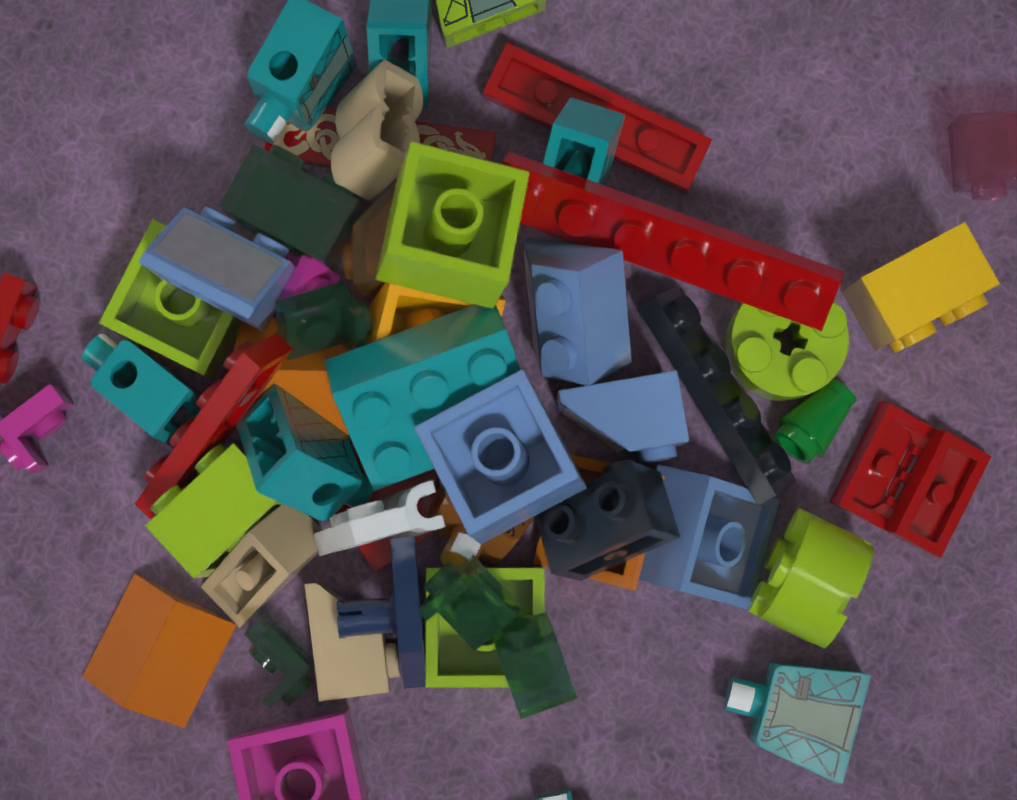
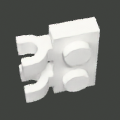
[314,480,445,556]

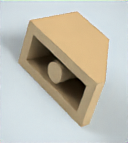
[201,504,322,628]
[305,582,401,702]

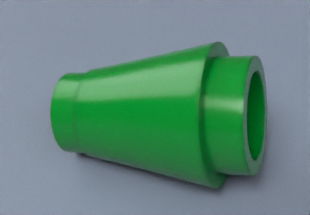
[774,379,856,464]

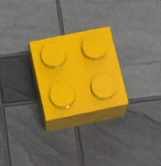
[842,222,1000,354]

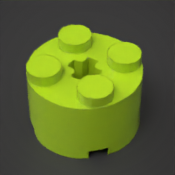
[725,301,849,401]
[747,508,874,648]

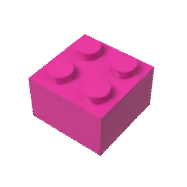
[227,709,369,800]

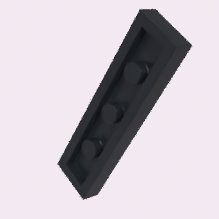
[637,286,796,506]

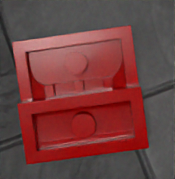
[829,401,992,558]

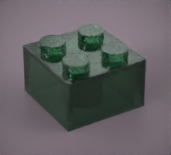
[219,144,364,273]

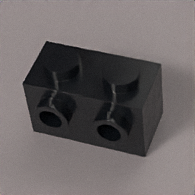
[535,460,680,581]

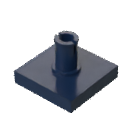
[336,536,426,689]

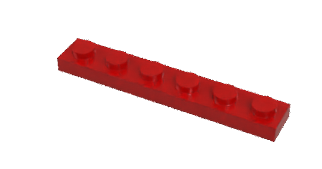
[501,152,845,331]

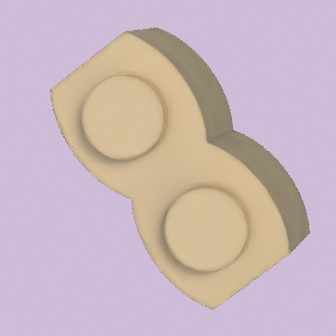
[331,59,423,201]

